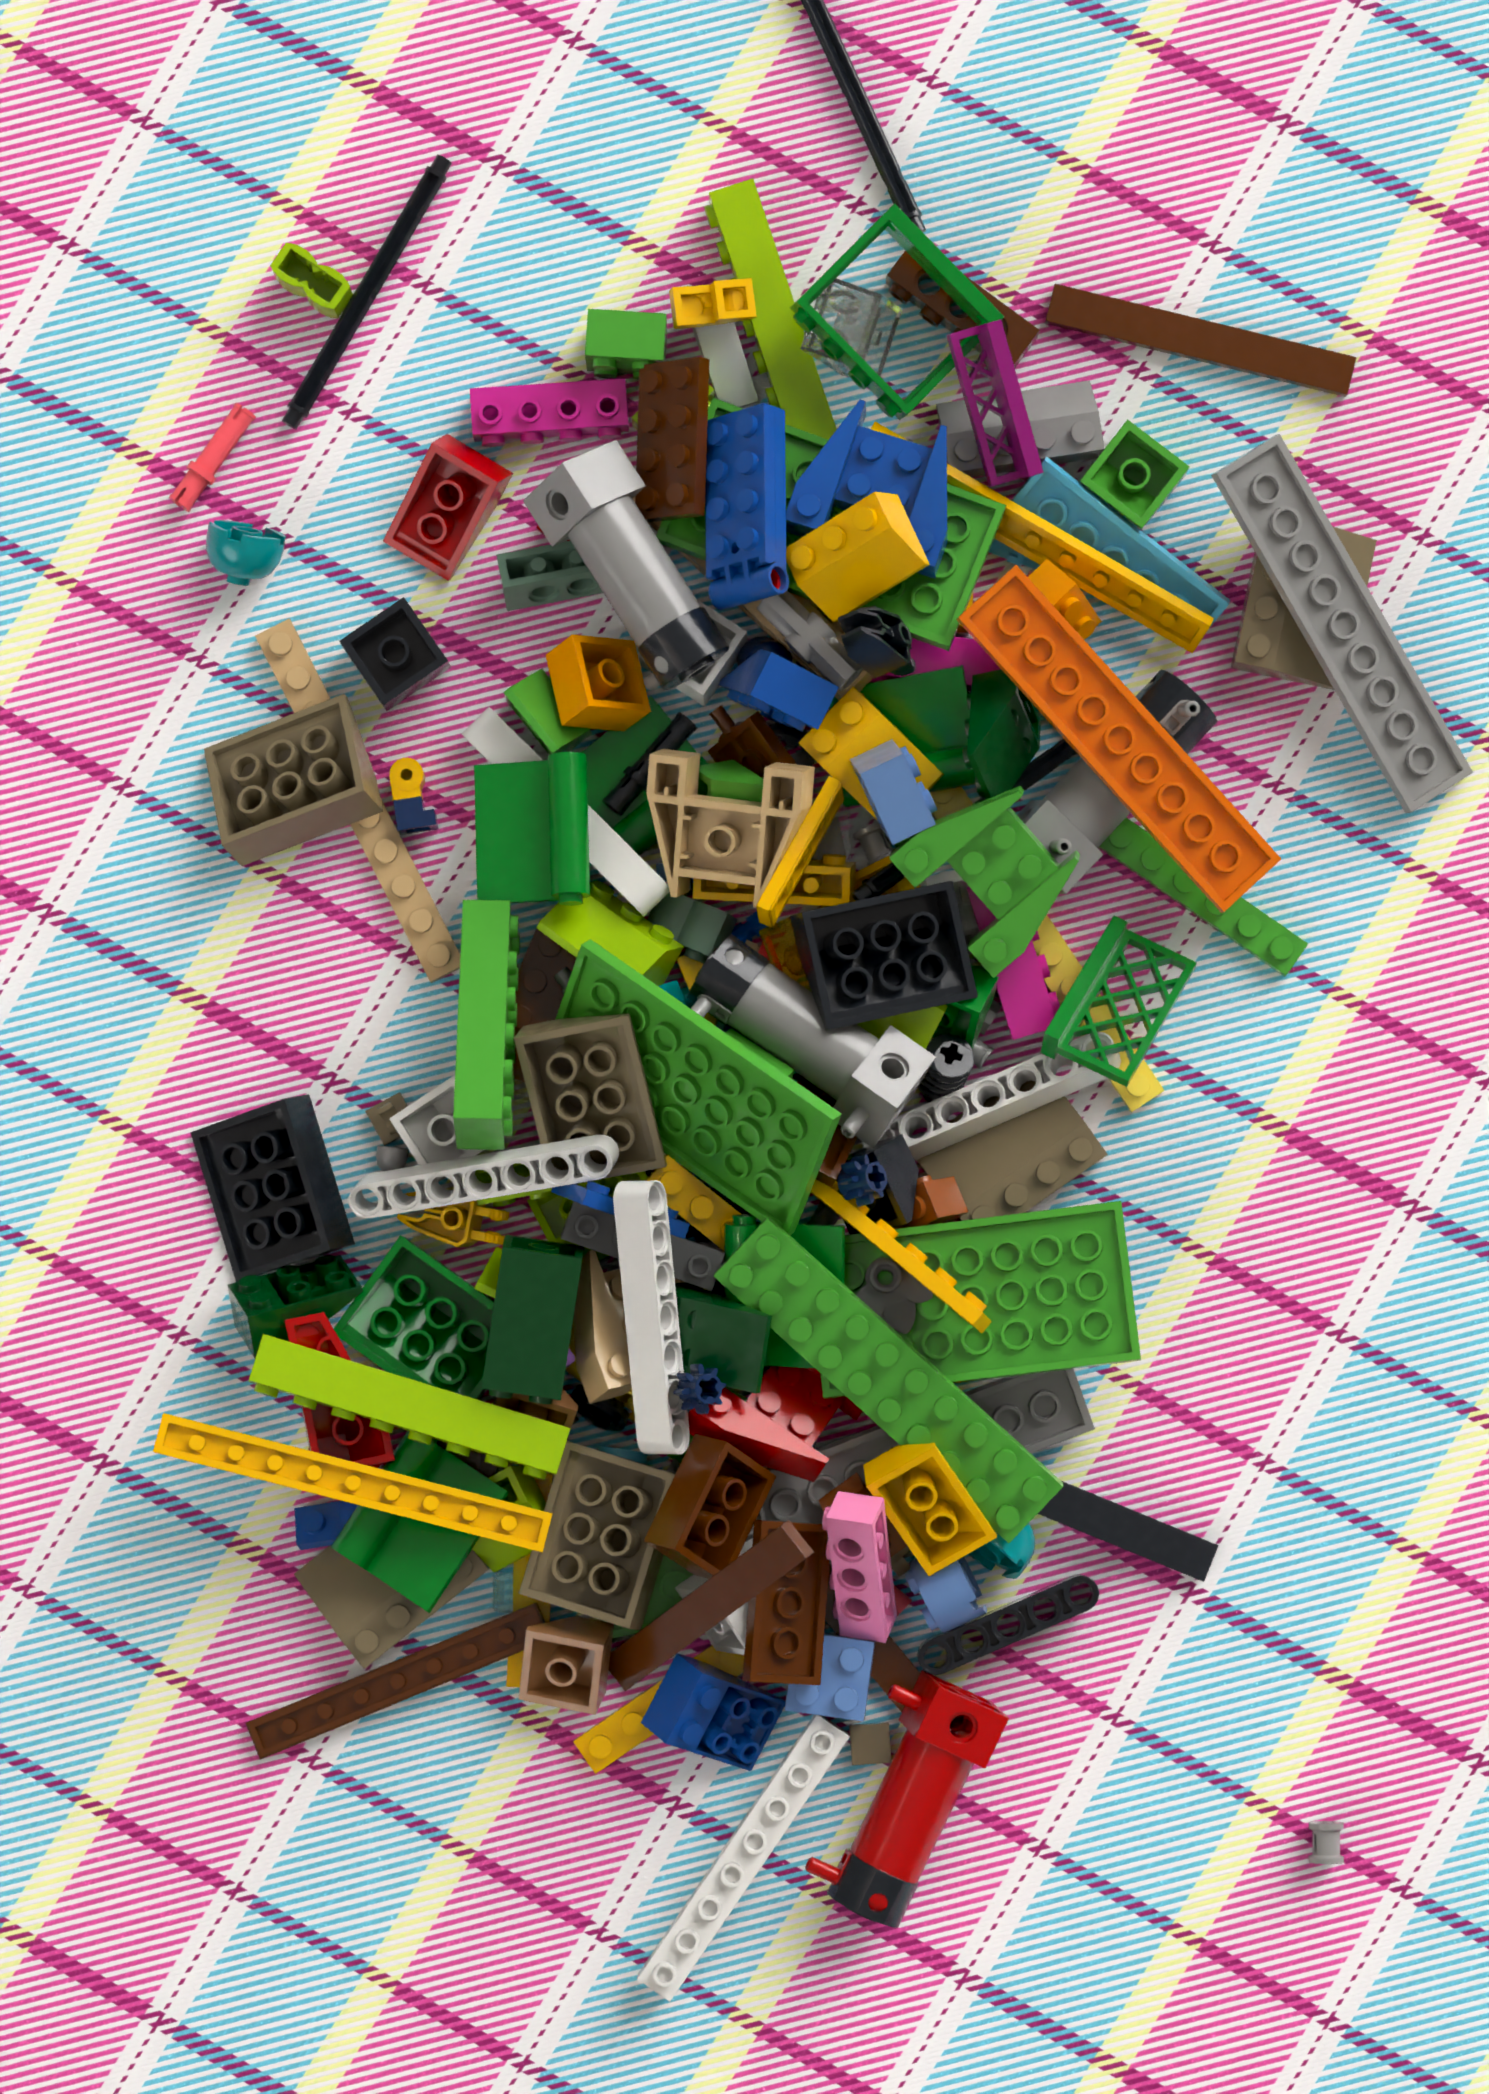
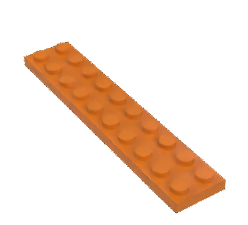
[956,565,1281,913]

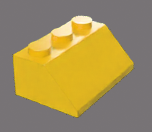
[786,492,930,622]
[863,1443,997,1576]

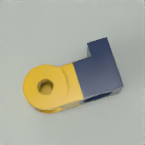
[389,758,439,835]

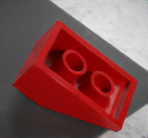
[383,434,513,581]

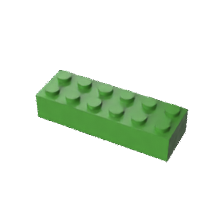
[453,900,520,1150]

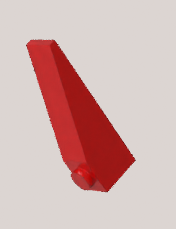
[284,1312,395,1466]

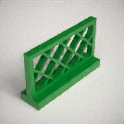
[1040,915,1197,1087]

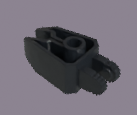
[838,606,916,678]

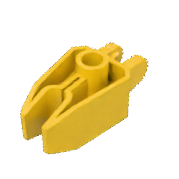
[397,1192,510,1247]

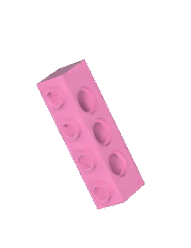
[822,1491,897,1643]

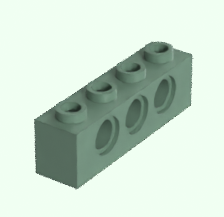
[497,526,651,611]

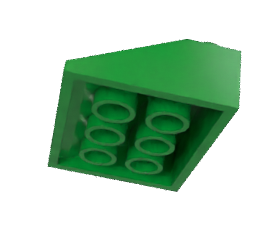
[334,1235,494,1400]

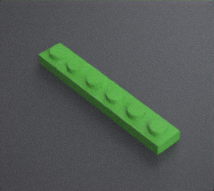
[1098,817,1308,977]

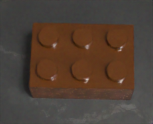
[644,1434,776,1579]

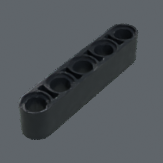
[917,1574,1099,1675]

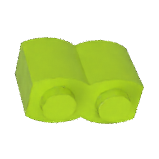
[270,243,353,319]

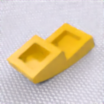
[669,278,757,329]

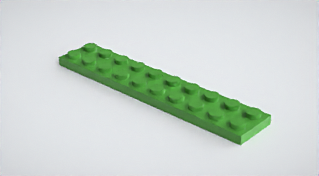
[713,1216,1063,1543]

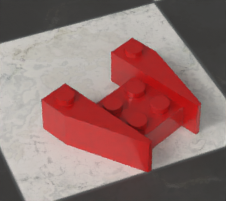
[688,1366,863,1482]

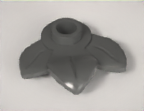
[857,1257,933,1334]

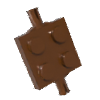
[708,705,796,779]

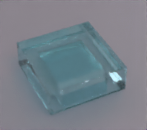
[493,1571,513,1613]

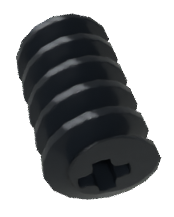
[918,1033,975,1103]

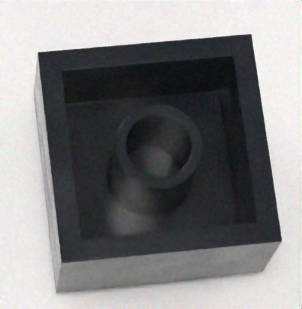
[339,597,451,711]

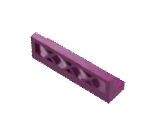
[946,319,1044,487]

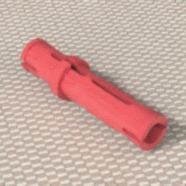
[169,403,256,512]

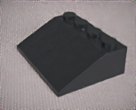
[790,881,978,1030]
[190,1094,355,1282]

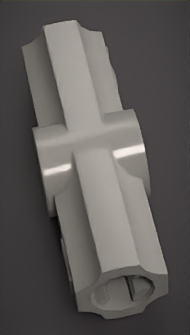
[757,591,864,692]

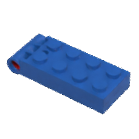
[705,403,789,610]

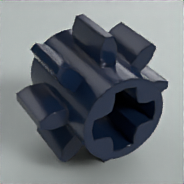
[838,1154,887,1207]
[673,1364,726,1414]

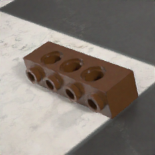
[885,251,1040,368]

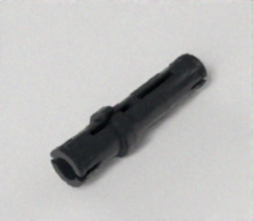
[602,712,697,816]

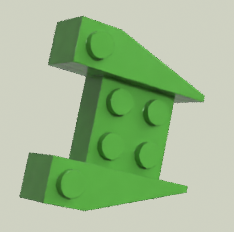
[889,786,1080,978]

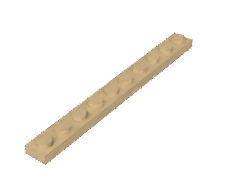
[255,618,460,983]

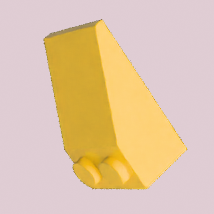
[798,686,944,821]

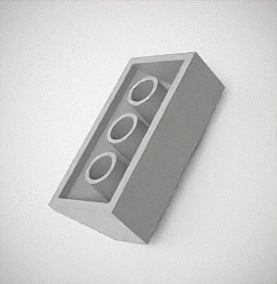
[936,380,1105,477]

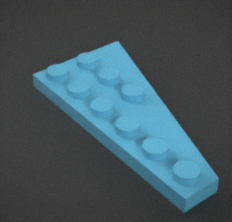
[989,456,1230,627]

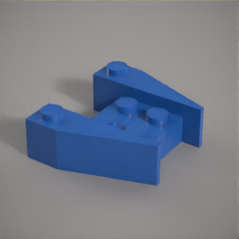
[786,399,947,579]

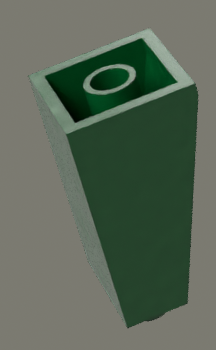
[481,1235,584,1404]

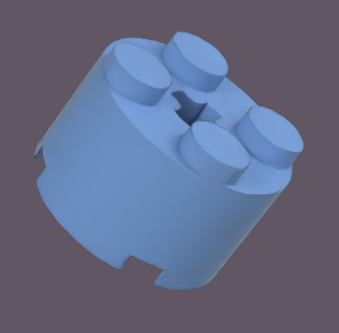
[905,1557,987,1633]

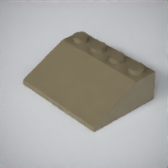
[1231,527,1377,690]
[204,694,383,866]
[514,1014,667,1184]
[916,1081,1108,1221]
[519,1441,675,1630]
[294,1545,490,1669]

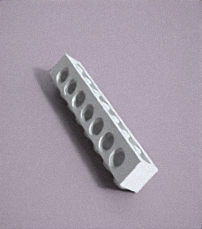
[637,1715,850,2002]

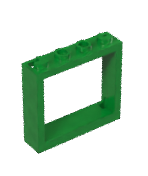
[790,203,1004,420]

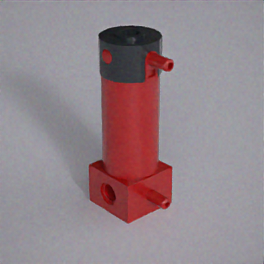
[805,1670,1009,1928]

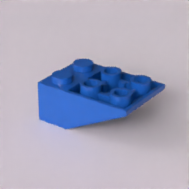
[718,649,839,732]
[641,1653,786,1771]

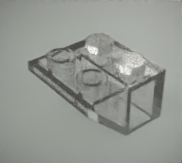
[800,278,903,377]

